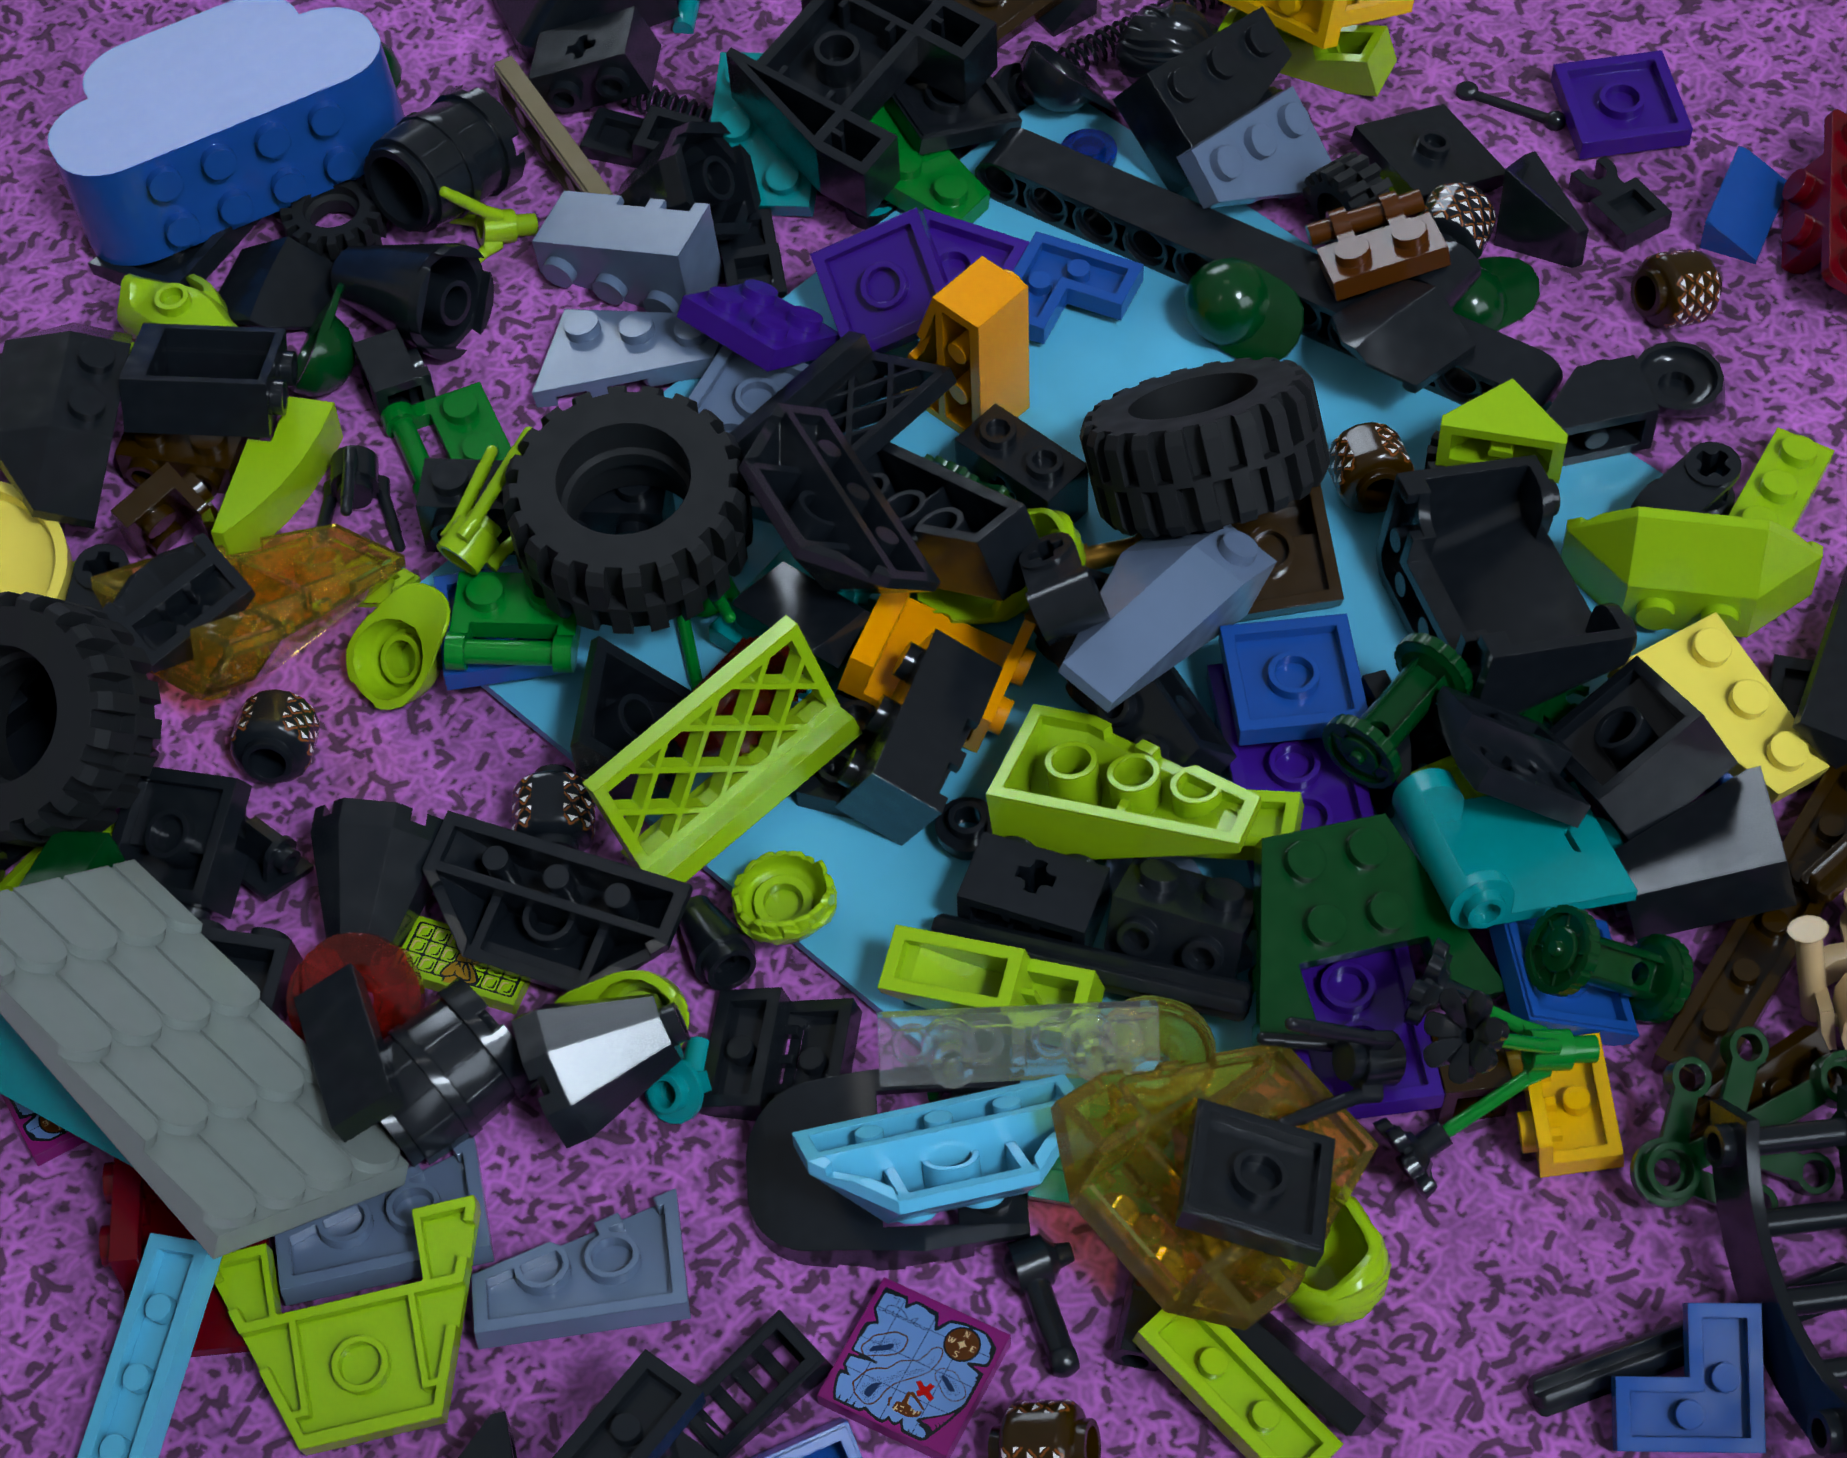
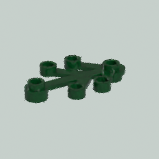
[1630,1026,1847,1209]

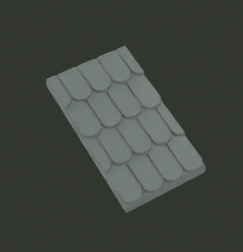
[0,859,409,1259]

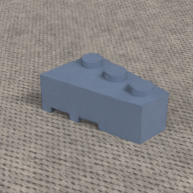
[532,190,724,313]

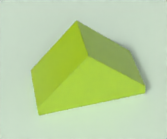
[1435,378,1568,484]

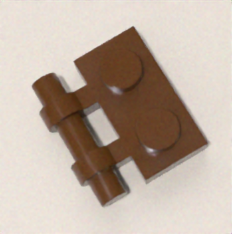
[1305,189,1451,301]

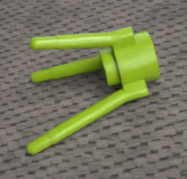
[436,426,533,576]

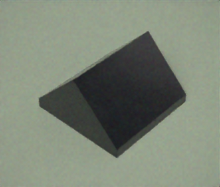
[570,636,692,800]

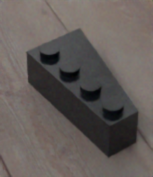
[864,442,1039,601]

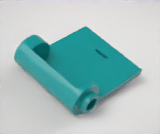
[1392,768,1638,929]

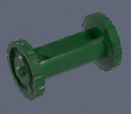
[1322,632,1474,789]
[1525,905,1694,1024]

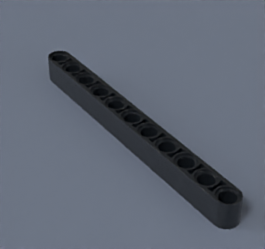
[974,127,1563,409]

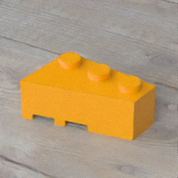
[900,256,1030,434]

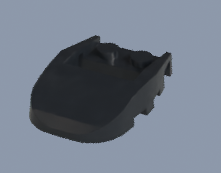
[746,1064,1030,1271]

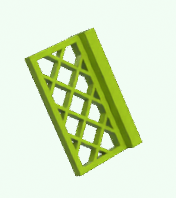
[583,615,862,883]

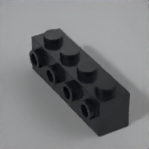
[416,458,676,555]
[1023,567,1237,776]

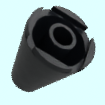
[330,243,494,361]

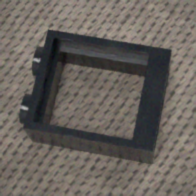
[119,323,298,438]

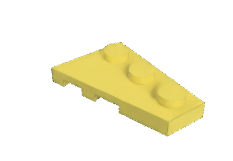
[1607,612,1830,805]

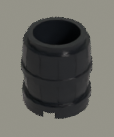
[363,85,526,232]
[378,977,539,1167]

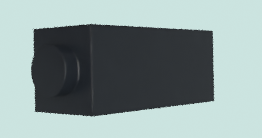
[1613,766,1797,941]

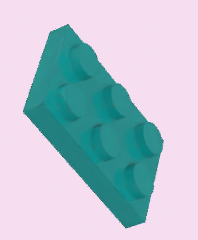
[710,52,817,217]

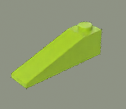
[986,704,1262,860]

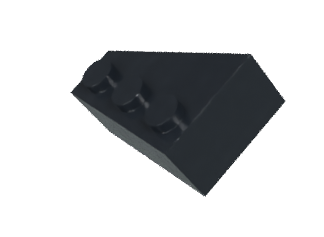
[1112,6,1292,194]
[835,629,1003,846]

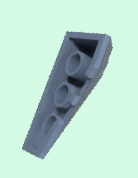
[1058,524,1277,713]

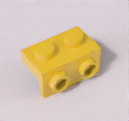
[1505,1032,1624,1178]

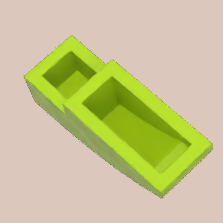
[1218,6,1397,97]
[211,396,343,567]
[877,925,1105,1052]

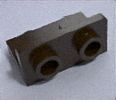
[110,462,218,559]

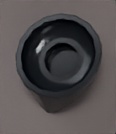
[1637,341,1726,418]

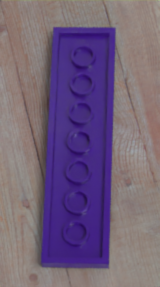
[1206,663,1445,1126]

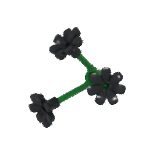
[1373,937,1600,1200]

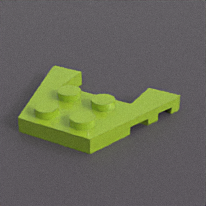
[214,1195,481,1456]

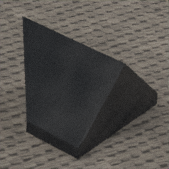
[1494,151,1589,268]

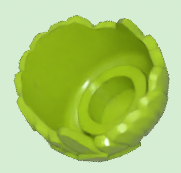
[731,850,837,946]

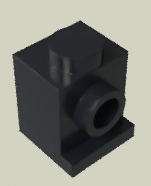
[352,329,436,427]

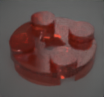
[286,932,425,1044]

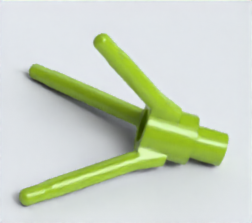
[439,186,538,263]

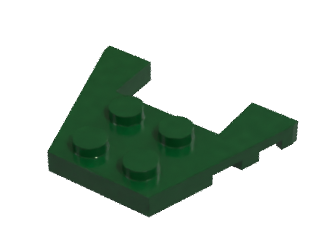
[1252,813,1505,1052]

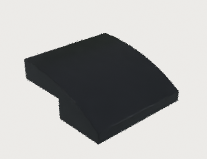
[1436,685,1591,828]
[699,987,862,1121]

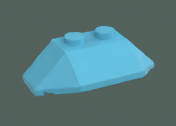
[792,1074,1086,1224]

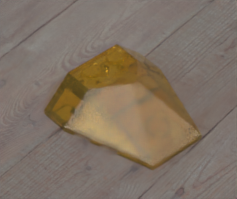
[90,523,406,700]
[1051,1045,1379,1330]

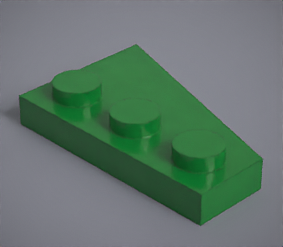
[870,105,990,223]

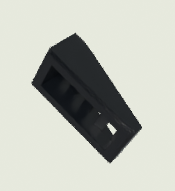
[688,1309,833,1458]

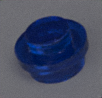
[1061,129,1117,166]

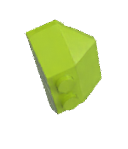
[1560,506,1823,638]

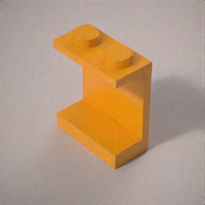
[837,593,1037,753]

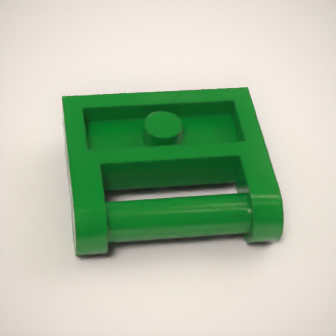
[380,382,511,500]
[444,571,581,673]

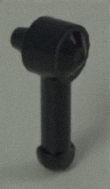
[1002,1234,1080,1378]

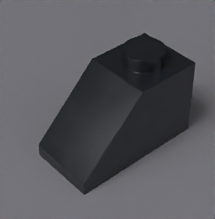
[1547,355,1660,466]

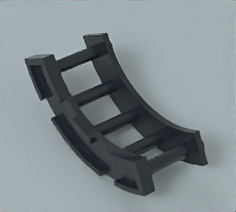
[1703,1085,1847,1458]

